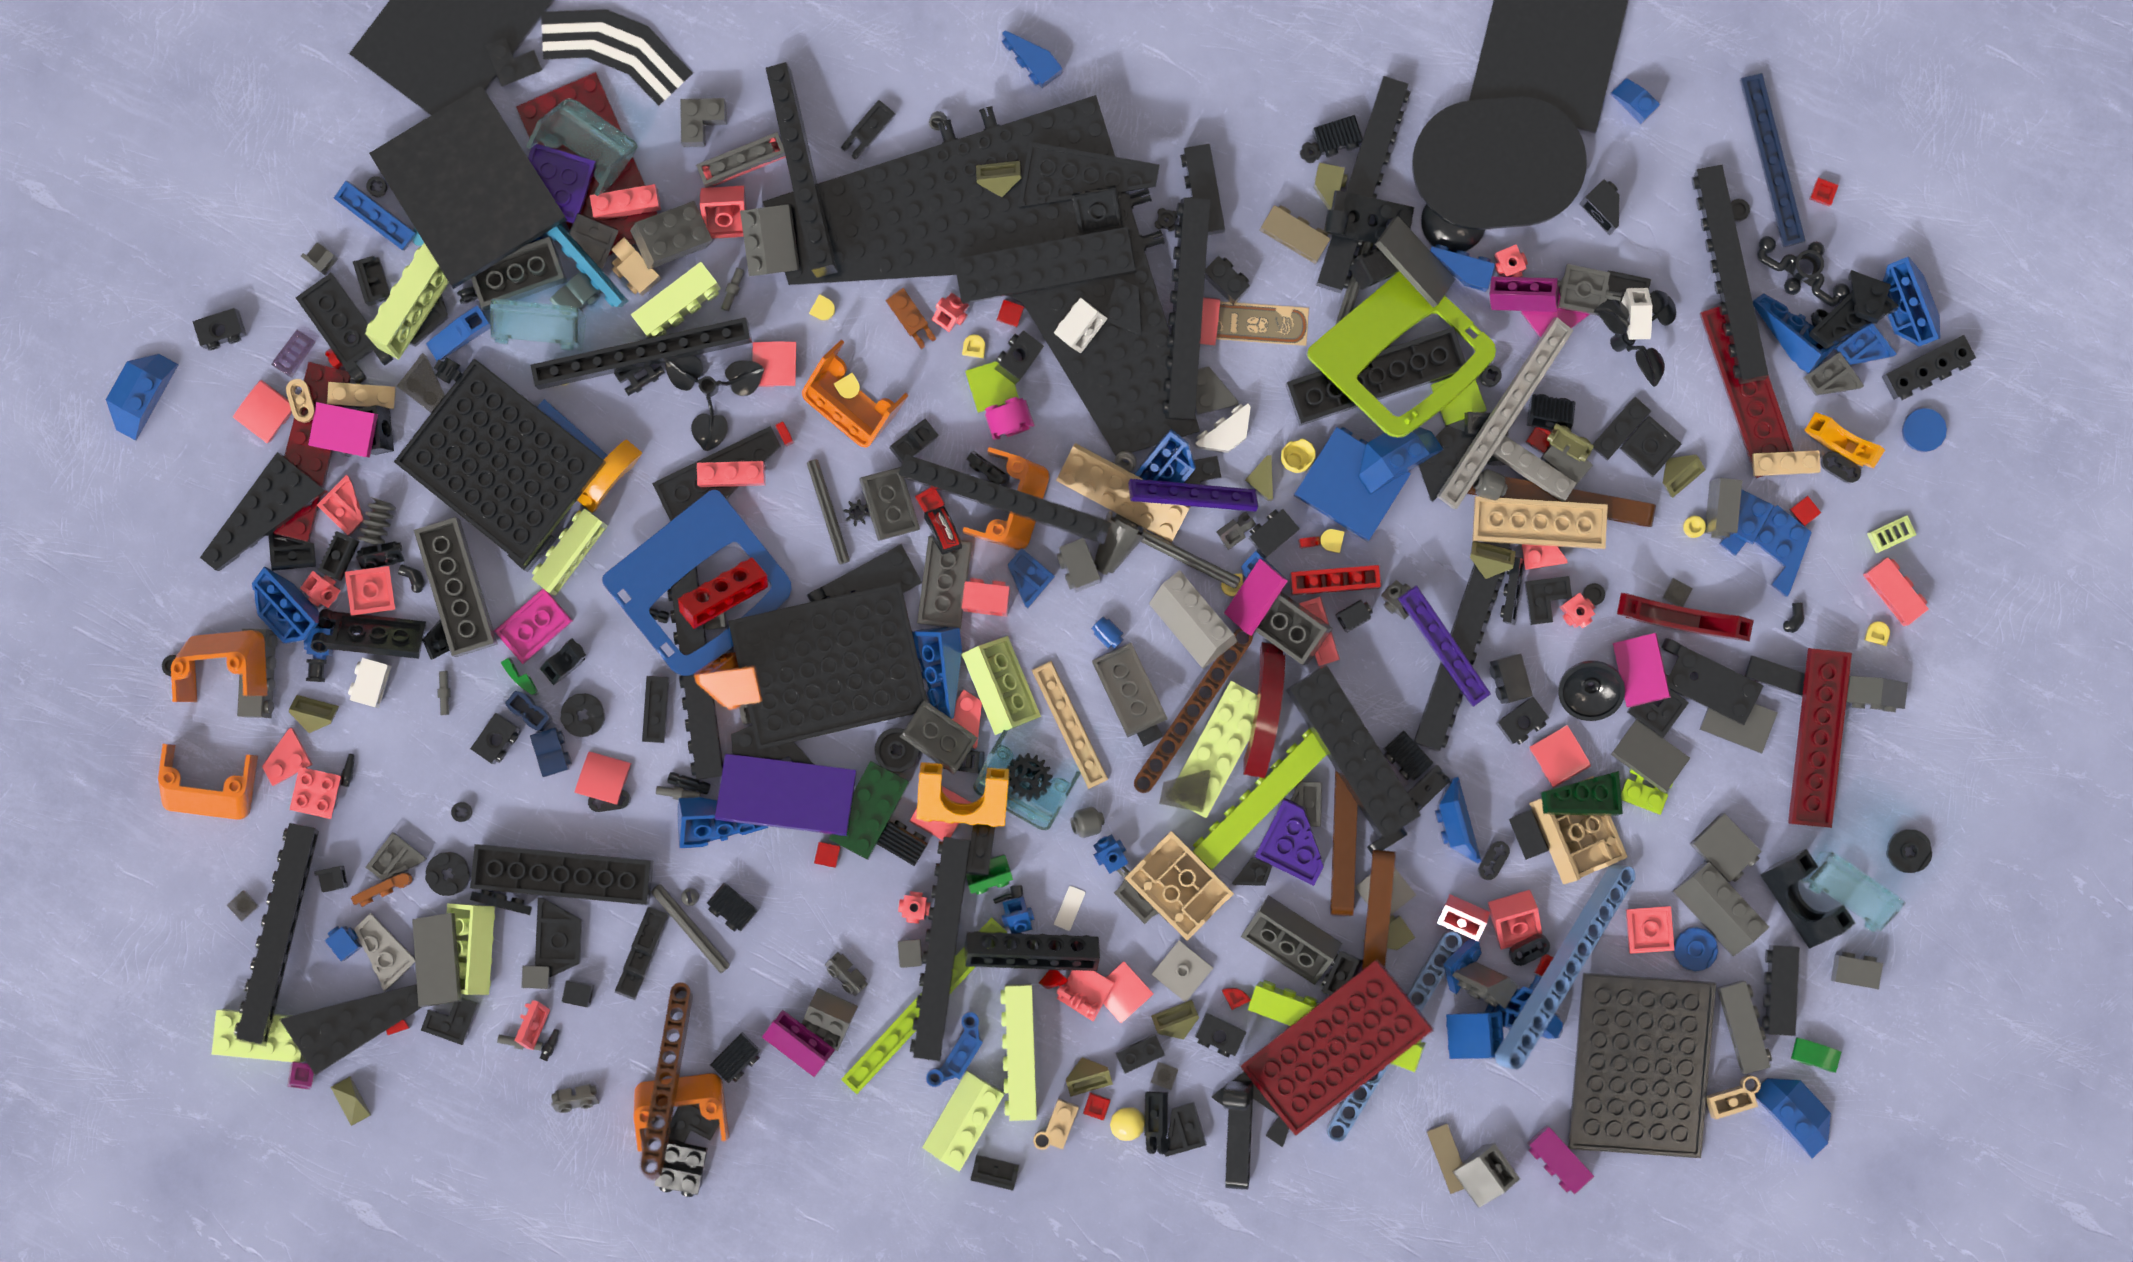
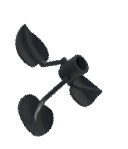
[1594,290,1677,387]
[665,356,764,451]

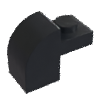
[540,638,586,685]

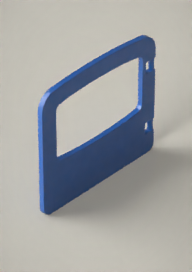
[602,490,792,676]

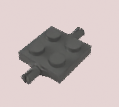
[1558,264,1622,316]
[1114,866,1169,924]

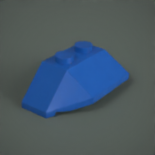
[1883,256,1941,347]
[106,354,179,441]
[1359,427,1443,494]
[1134,429,1196,483]
[252,567,319,644]
[1435,777,1482,863]
[1754,1078,1831,1159]

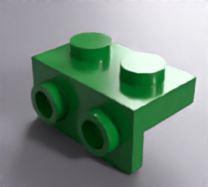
[966,854,1013,895]

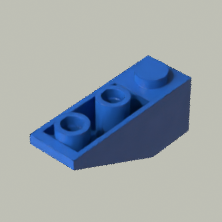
[1001,30,1063,88]
[1430,245,1495,292]
[426,305,493,361]

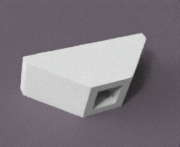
[1195,404,1251,453]

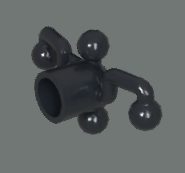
[1757,236,1850,306]

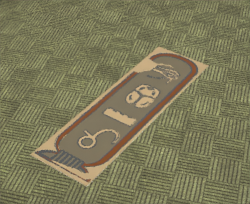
[1216,302,1309,346]

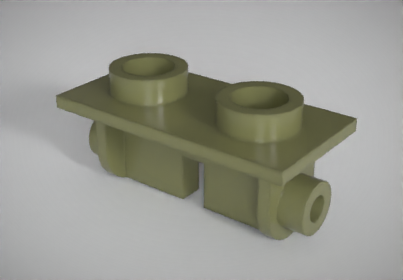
[1547,423,1594,462]

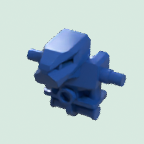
[1485,975,1563,1039]

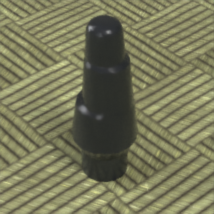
[341,754,354,787]
[539,1029,559,1061]

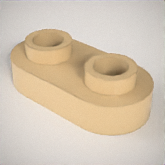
[286,379,315,423]

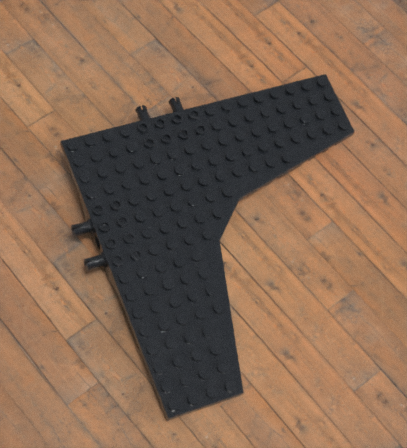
[763,95,1200,456]

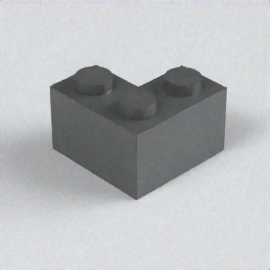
[680,98,727,147]
[1846,676,1908,712]

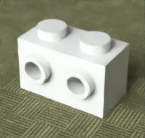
[1054,298,1108,353]
[348,658,391,708]

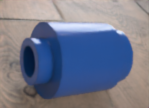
[1091,616,1124,649]

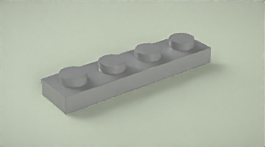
[1492,436,1577,502]

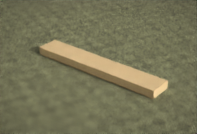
[1032,661,1108,789]

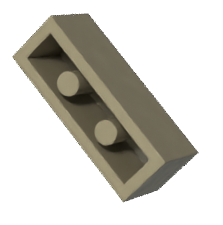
[1260,205,1330,264]

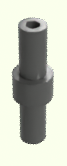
[721,267,744,311]
[437,671,451,715]
[656,786,701,800]
[497,1034,543,1051]

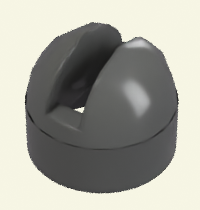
[929,111,947,130]
[681,888,699,906]

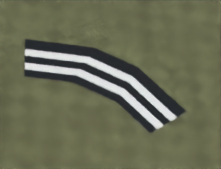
[541,9,693,106]

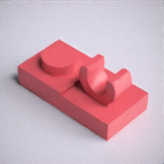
[514,1000,550,1050]

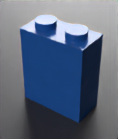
[1446,1012,1504,1059]

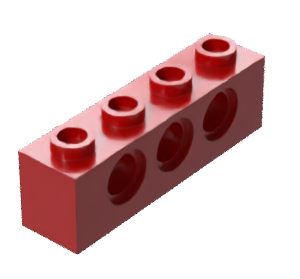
[678,557,768,629]
[1290,565,1381,596]

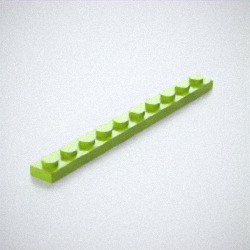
[841,917,1007,1094]

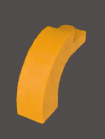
[1804,412,1885,468]
[577,439,643,513]

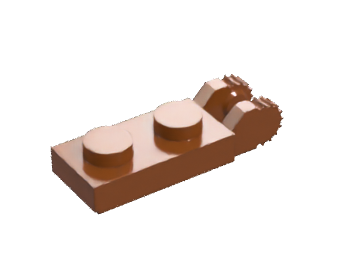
[885,288,936,349]
[351,873,413,907]

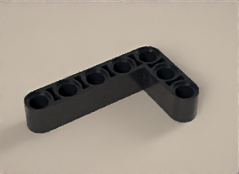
[1223,1081,1253,1190]

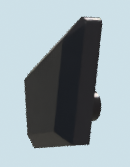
[422,619,450,660]
[1232,858,1272,886]

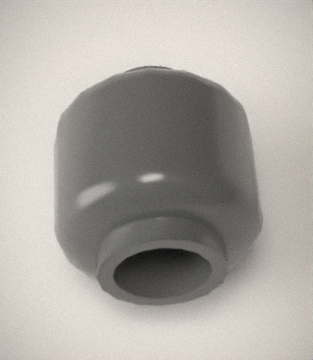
[1473,469,1508,501]
[1070,807,1105,838]

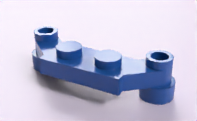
[926,1012,983,1087]

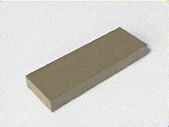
[1426,1123,1464,1194]

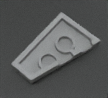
[354,913,415,992]

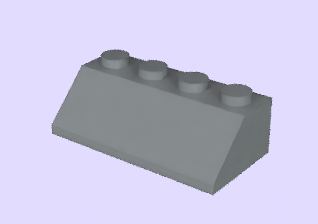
[1149,570,1237,669]

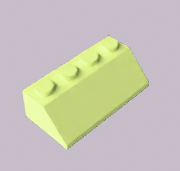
[532,509,608,596]
[962,636,1041,735]
[447,903,495,995]
[922,1071,1005,1172]

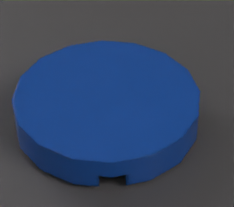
[1902,408,1947,452]
[1674,927,1718,972]

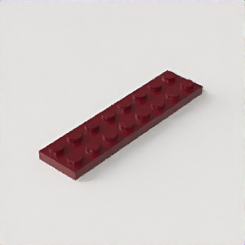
[1699,306,1794,479]
[274,362,351,542]
[1788,648,1852,828]

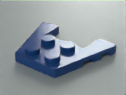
[1719,505,1812,597]

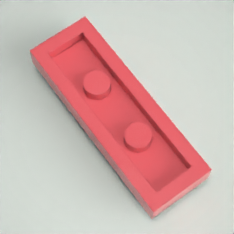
[1299,597,1340,666]

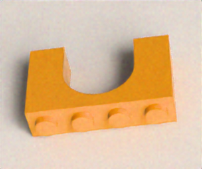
[916,762,1009,827]

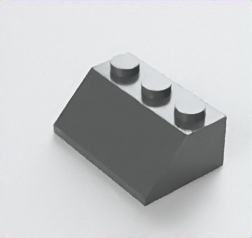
[740,204,800,276]

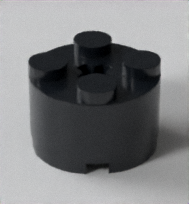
[875,728,920,772]

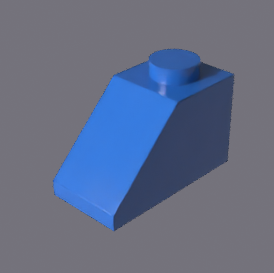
[1610,78,1660,124]

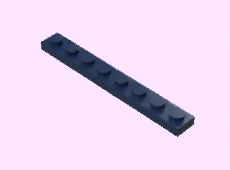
[1740,73,1806,248]

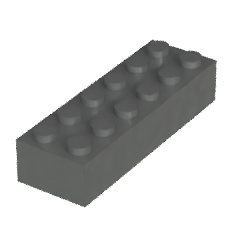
[414,517,498,657]

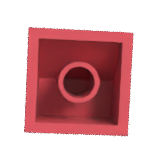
[700,186,747,239]
[1488,890,1542,950]

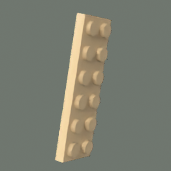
[1056,443,1191,543]
[1472,496,1608,549]

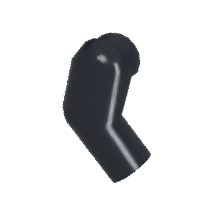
[398,564,425,593]
[1783,603,1805,633]

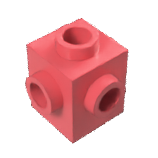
[1494,244,1528,277]
[932,293,969,332]
[300,571,341,608]
[1559,593,1595,628]
[898,891,931,924]

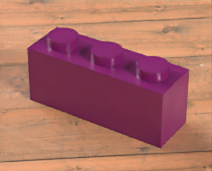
[1489,277,1559,312]
[762,1010,835,1077]
[1527,1125,1594,1194]

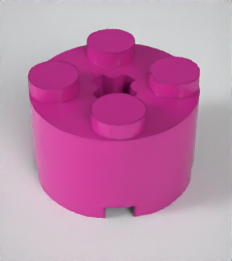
[985,397,1035,440]

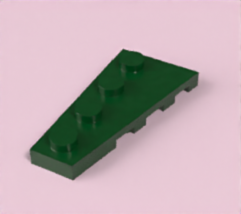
[1541,771,1623,816]

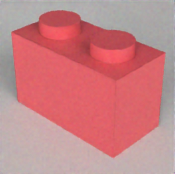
[1438,894,1490,941]

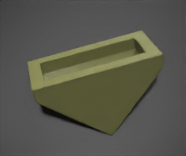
[976,161,1021,197]
[1245,455,1273,501]
[1663,455,1706,498]
[1470,541,1516,579]
[289,695,339,733]
[1151,1000,1199,1040]
[1065,1057,1113,1097]
[331,1076,371,1126]

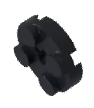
[560,693,605,737]
[1886,830,1932,873]
[425,852,471,896]

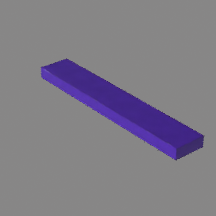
[1128,479,1258,512]
[1398,585,1491,707]

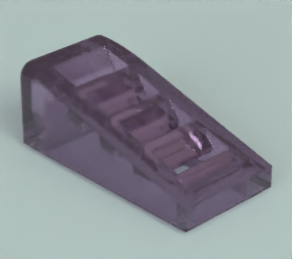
[271,330,316,378]

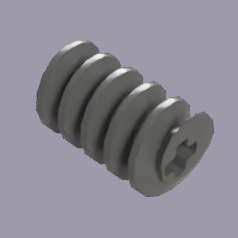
[357,497,396,545]

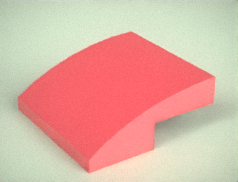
[1200,297,1220,346]
[752,342,796,387]
[233,380,292,443]
[1529,725,1591,788]
[574,751,631,805]
[909,786,971,840]
[1103,961,1153,1023]

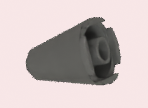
[1094,511,1147,575]

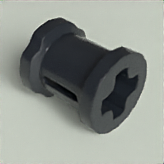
[1480,365,1502,387]
[306,659,327,682]

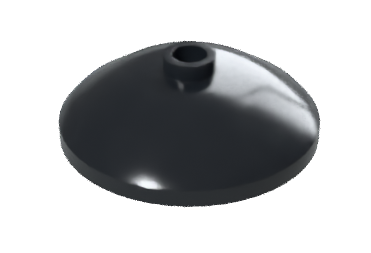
[1421,204,1485,253]
[1558,661,1625,721]

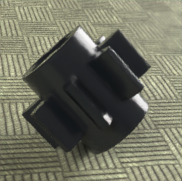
[434,357,462,384]
[843,499,870,527]

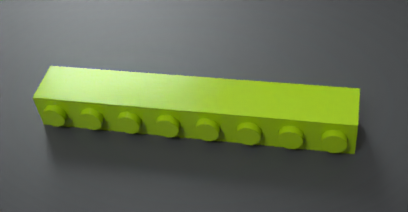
[1192,728,1326,870]
[1248,980,1426,1072]

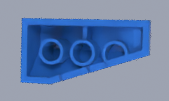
[1753,293,1841,374]
[912,627,962,719]
[677,797,768,848]

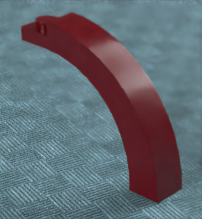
[1617,593,1754,642]
[1243,642,1286,778]

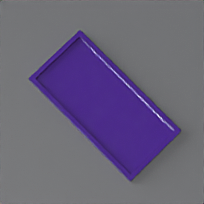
[715,754,857,836]

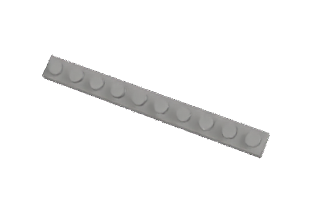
[1437,317,1573,509]

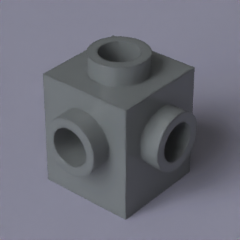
[1381,580,1411,620]

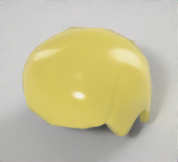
[1281,438,1316,473]
[1110,1107,1145,1141]

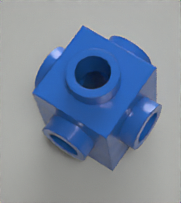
[1093,834,1128,874]
[1001,896,1035,934]

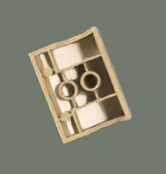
[1529,776,1628,885]
[1125,831,1234,941]

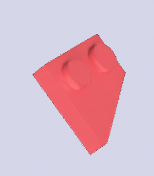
[317,475,364,536]
[1521,544,1568,570]
[952,689,982,749]
[262,728,313,786]

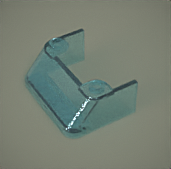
[526,99,637,196]
[490,299,586,351]
[973,730,1081,830]
[1801,852,1906,933]

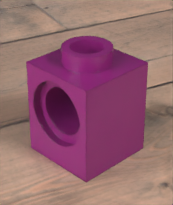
[287,1062,314,1090]

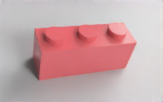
[590,184,661,221]
[697,461,766,487]
[1863,557,1929,627]

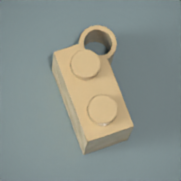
[611,238,661,296]
[1706,1075,1760,1119]
[1033,1098,1079,1150]

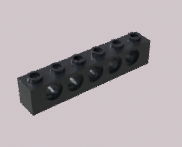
[964,931,1100,971]

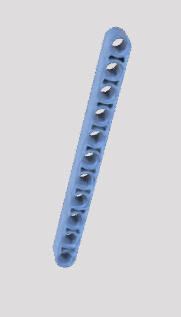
[1495,864,1636,1070]
[1326,931,1462,1142]

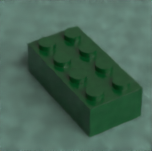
[829,761,910,860]

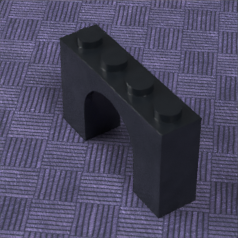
[1761,849,1856,949]

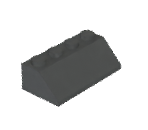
[1673,862,1769,956]
[1241,895,1342,985]

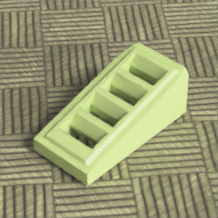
[1867,515,1916,553]

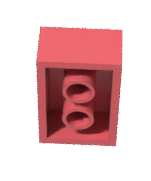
[962,578,1010,617]

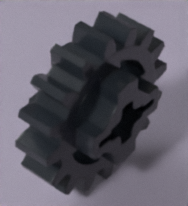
[1006,753,1053,802]

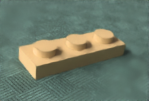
[327,382,395,409]
[1752,450,1821,476]

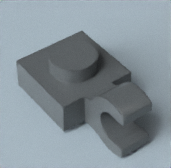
[1216,512,1256,550]

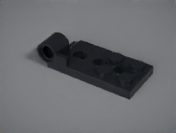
[1324,190,1414,244]

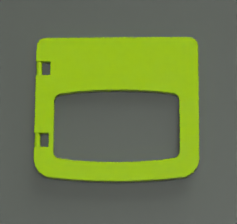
[1307,271,1496,437]

